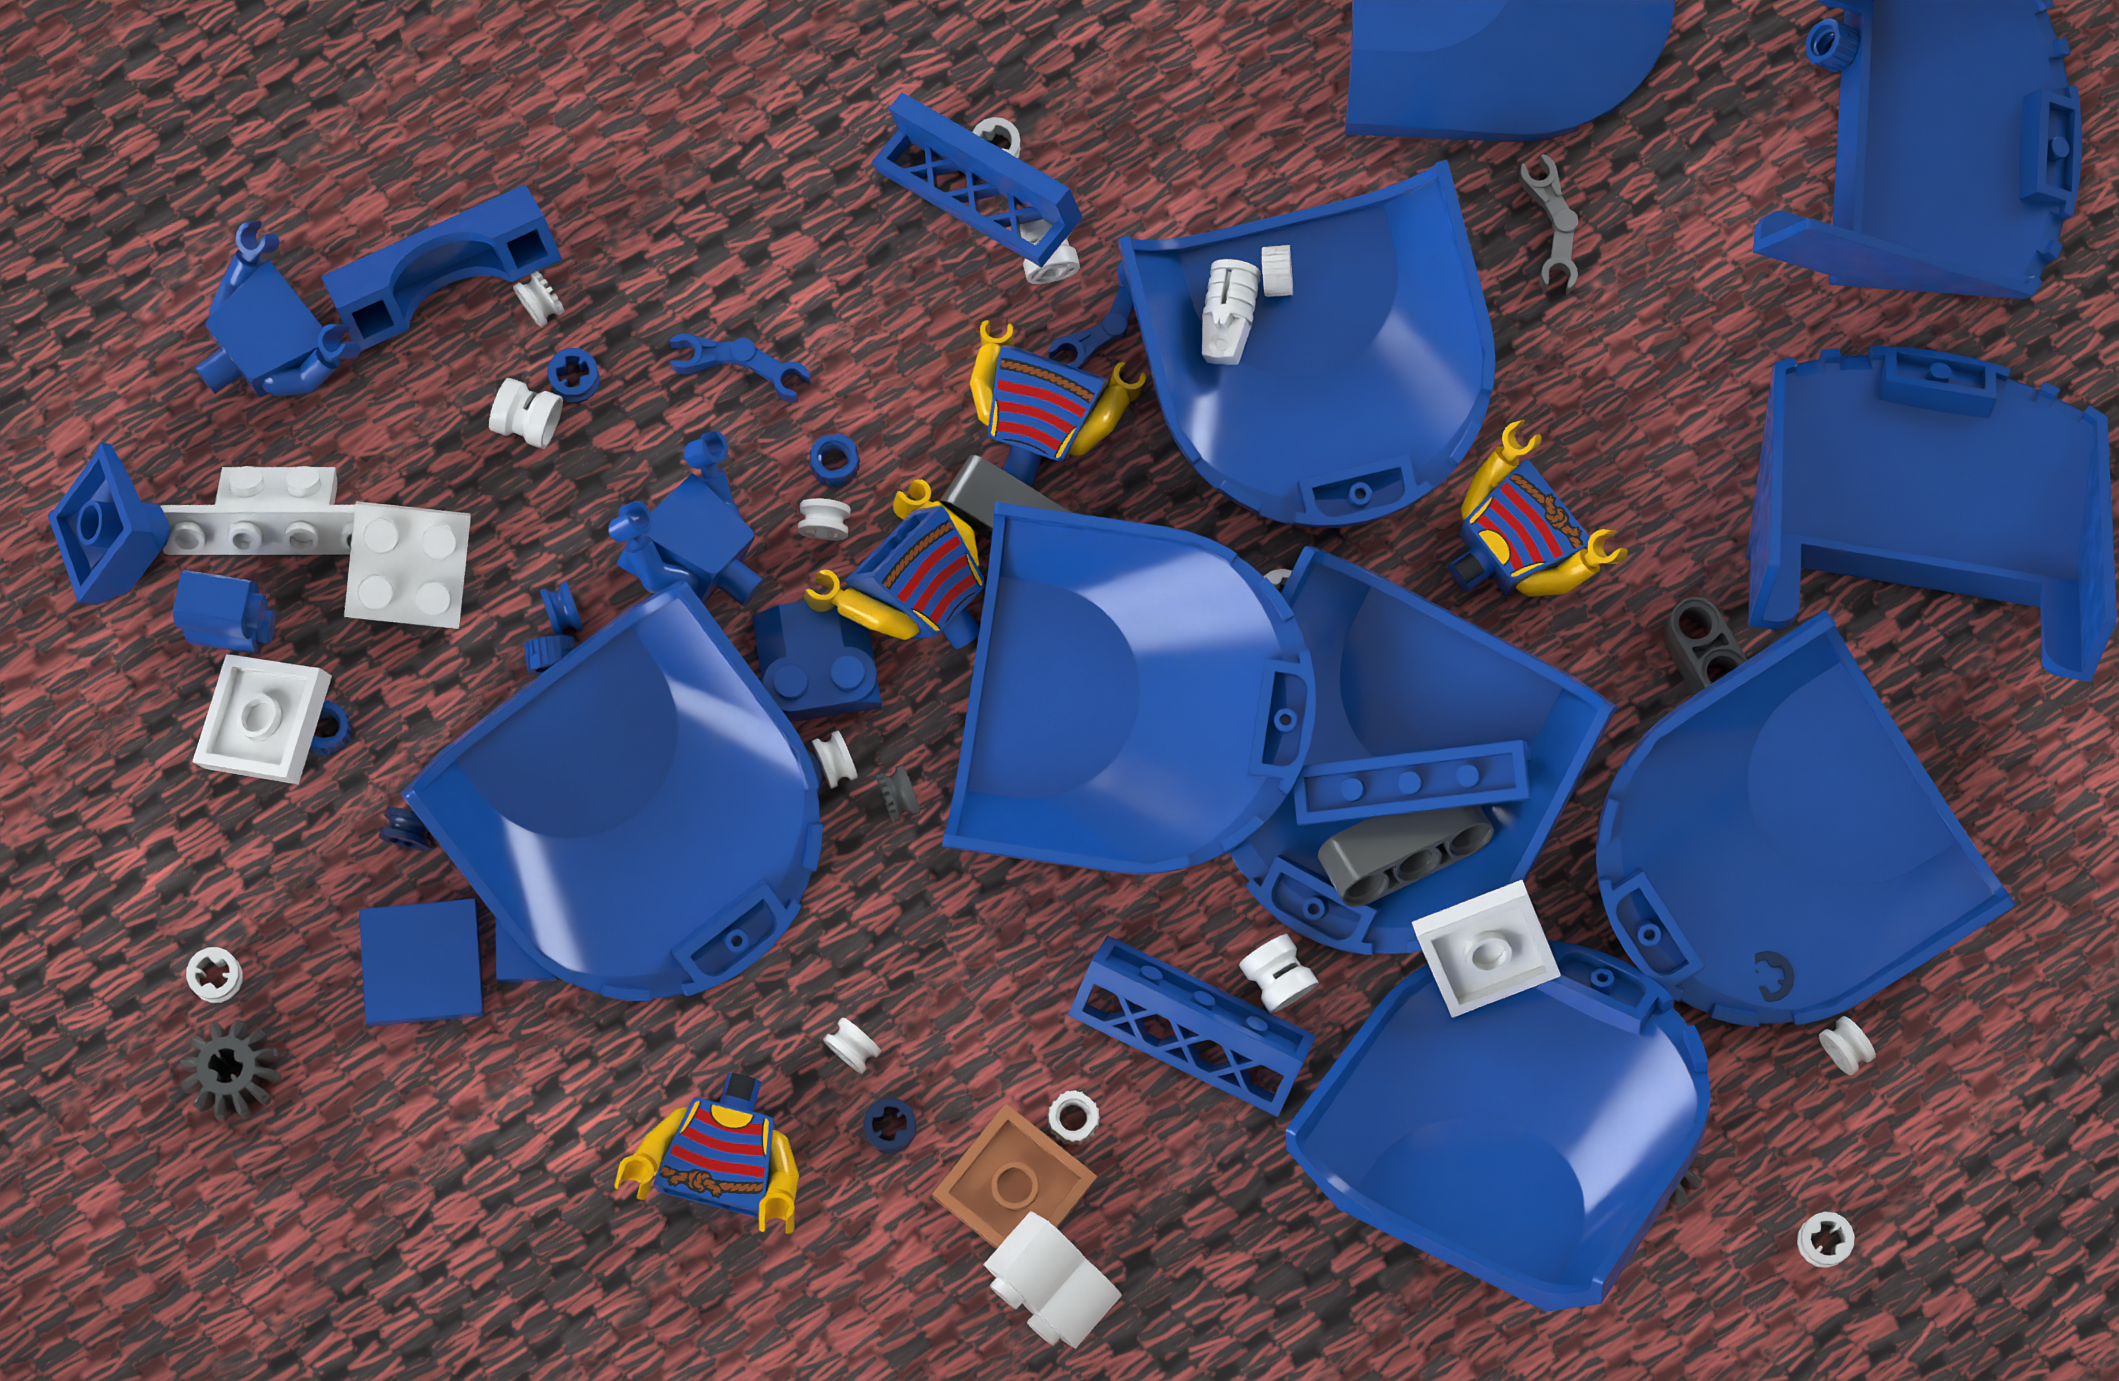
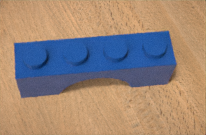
[321,184,562,351]

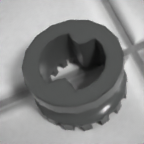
[875,765,920,823]

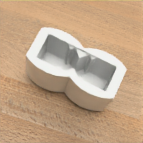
[983,1211,1122,1349]

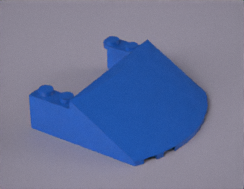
[1753,0,2082,299]
[1746,346,2117,682]

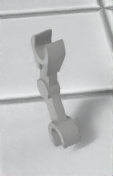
[1518,154,1578,294]

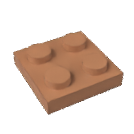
[932,1103,1098,1249]

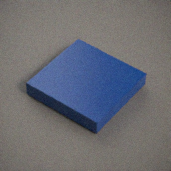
[359,898,485,1027]

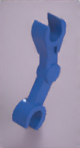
[1048,261,1134,370]
[670,333,811,402]

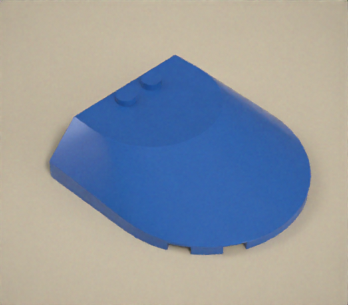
[1345,0,1675,142]
[1118,160,1495,528]
[942,502,1316,875]
[1225,546,1618,955]
[400,580,823,1001]
[1596,610,2016,1027]
[1286,940,1711,1312]

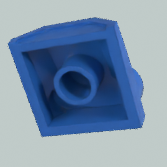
[48,443,170,605]
[752,601,882,722]

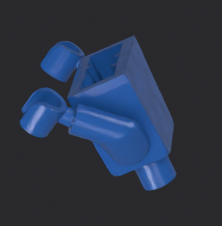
[194,221,361,397]
[608,431,764,607]

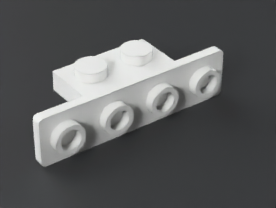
[160,466,355,555]

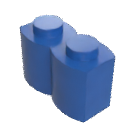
[173,570,276,655]

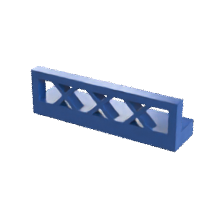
[872,92,1083,268]
[1293,740,1532,826]
[1068,935,1316,1117]

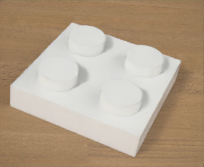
[344,501,471,629]
[192,654,332,785]
[1412,880,1561,1018]

